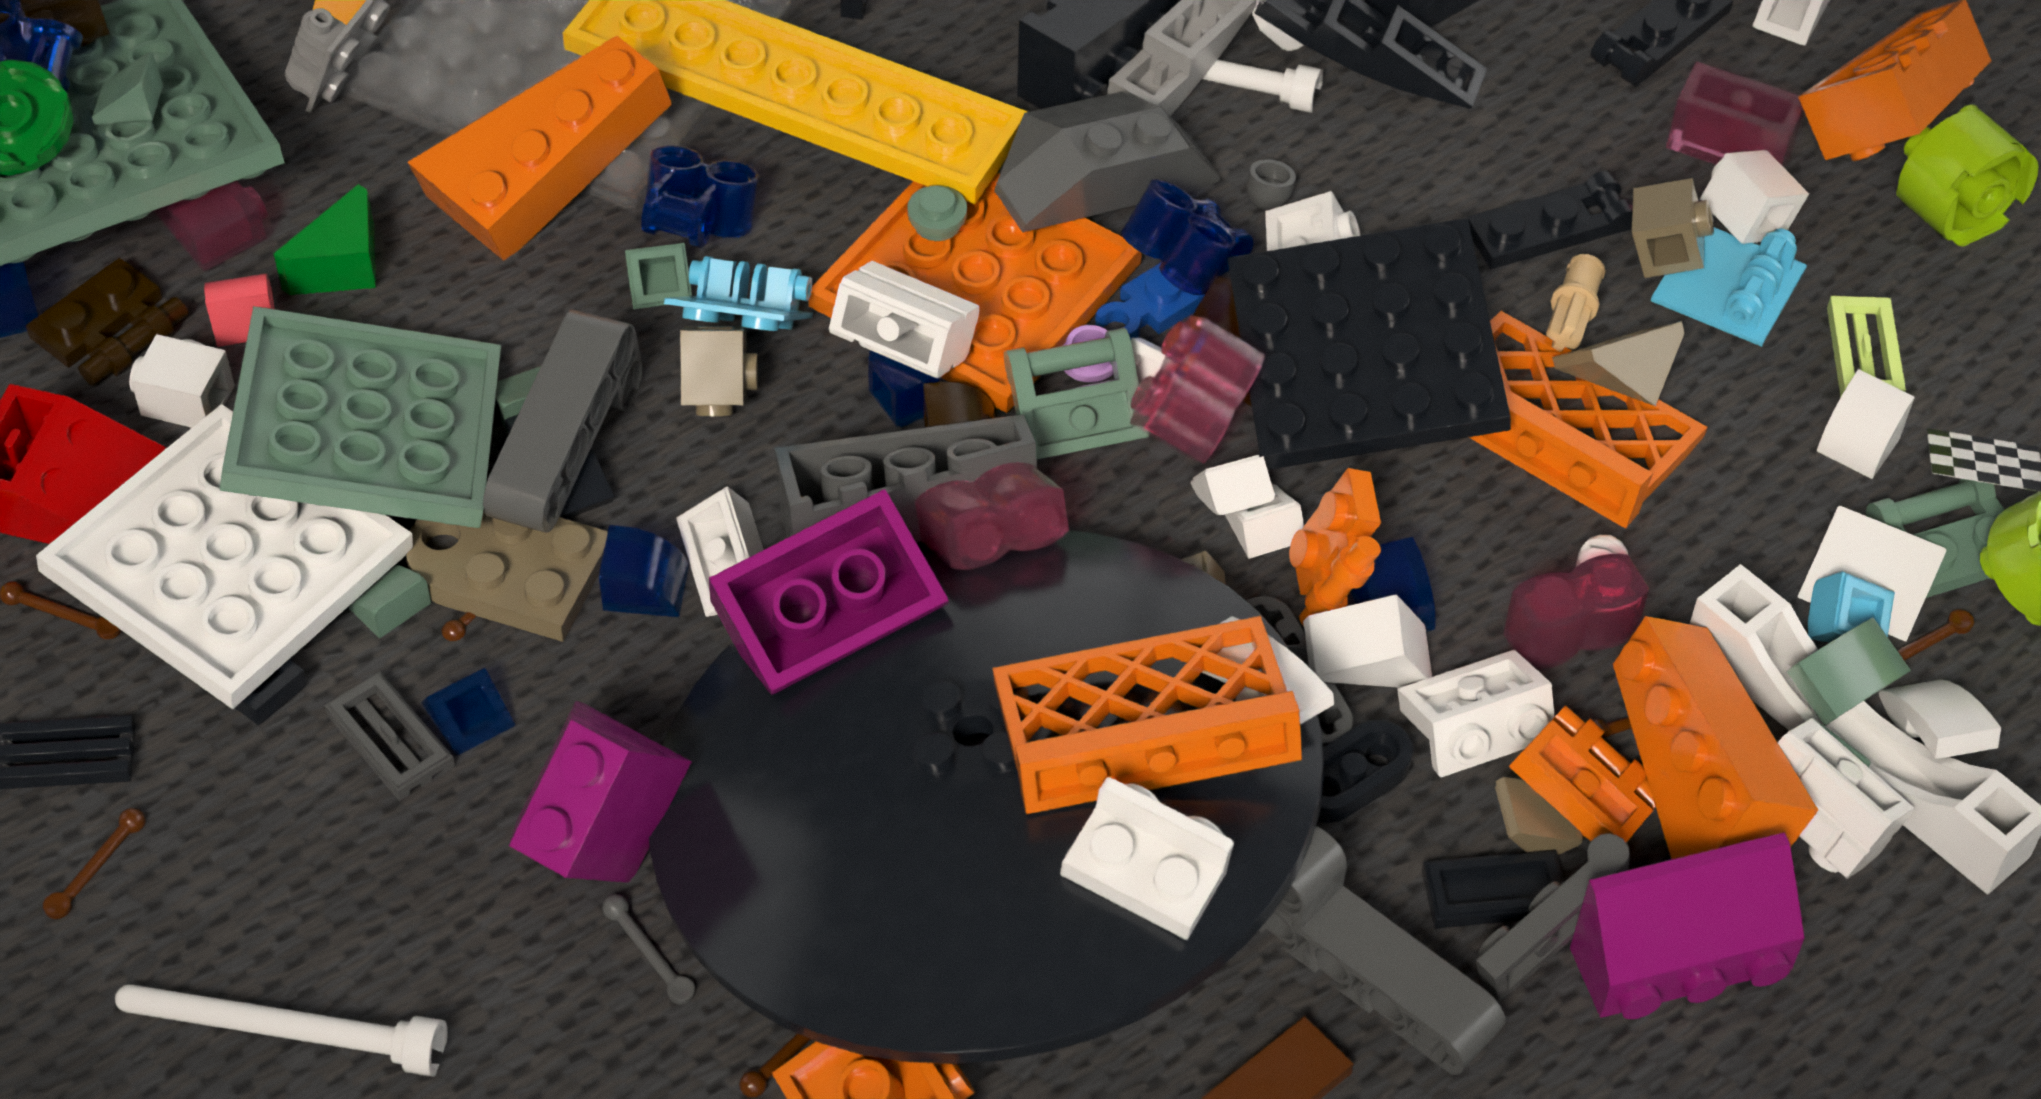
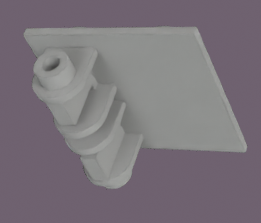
[285,0,390,113]

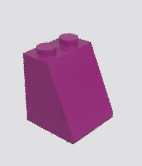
[509,701,692,883]

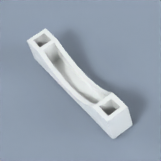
[1690,564,2041,895]

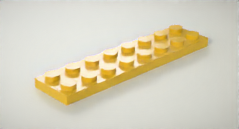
[563,0,1028,204]

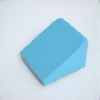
[1808,572,1895,643]

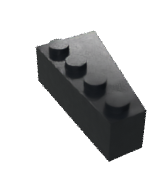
[1017,0,1181,109]

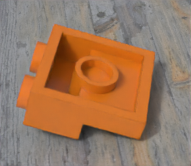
[772,1042,975,1099]

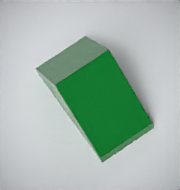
[273,184,376,295]

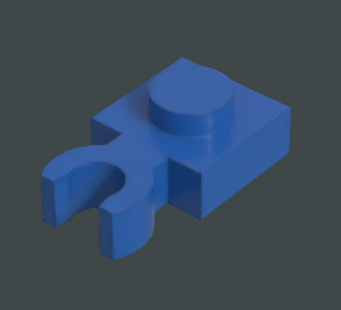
[1095,260,1205,340]

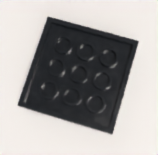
[1227,218,1511,470]

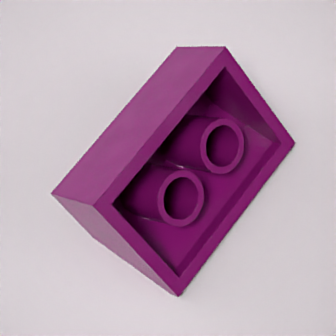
[709,489,949,695]
[1570,832,1805,1019]

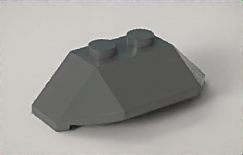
[994,91,1221,232]

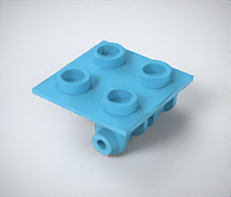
[1651,227,1807,347]
[664,256,813,331]

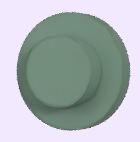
[907,185,967,241]

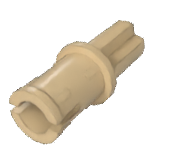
[1546,254,1606,352]

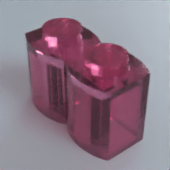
[153,180,268,271]
[1130,315,1265,464]
[915,462,1069,570]
[1503,554,1649,669]

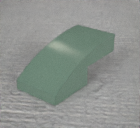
[1786,617,1911,726]

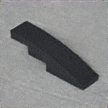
[1254,0,1488,109]

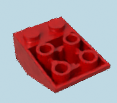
[0,384,166,544]

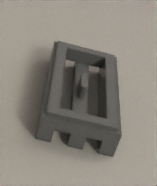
[324,672,455,801]

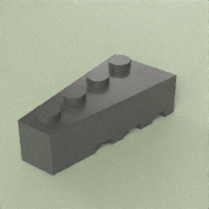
[774,414,1040,542]

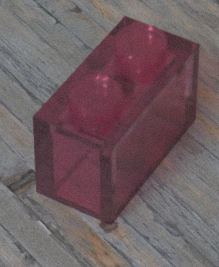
[1666,62,1804,167]

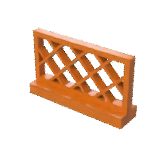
[1469,311,1708,529]
[992,616,1302,814]

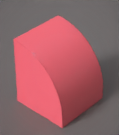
[204,273,275,347]

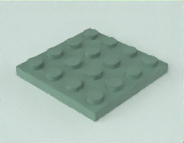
[219,306,501,528]

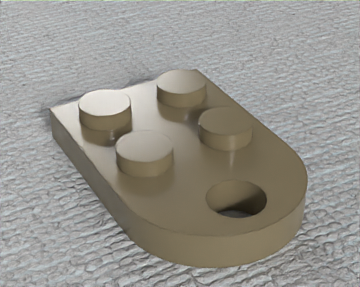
[406,511,614,642]

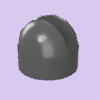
[1247,159,1296,210]

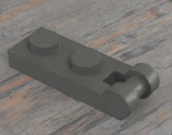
[1476,834,1630,1002]

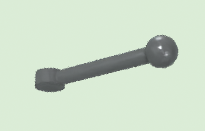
[602,894,695,1004]

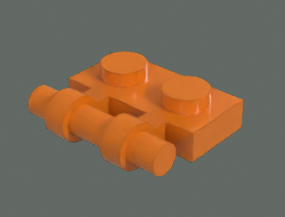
[1289,468,1381,627]
[1509,705,1656,842]

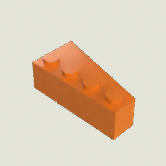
[1798,0,1991,161]
[407,35,672,260]
[1613,616,1818,860]

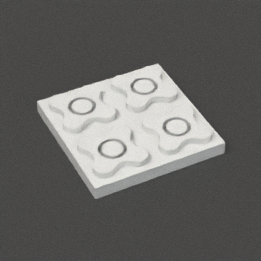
[36,404,413,709]

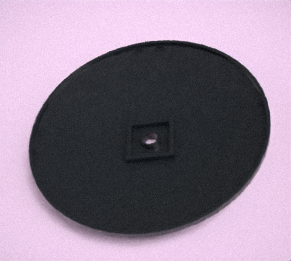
[649,528,1324,1064]

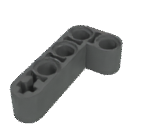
[483,309,643,533]
[1258,826,1506,1075]

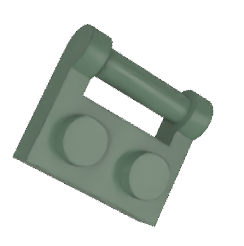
[1004,327,1149,460]
[1866,478,2004,598]

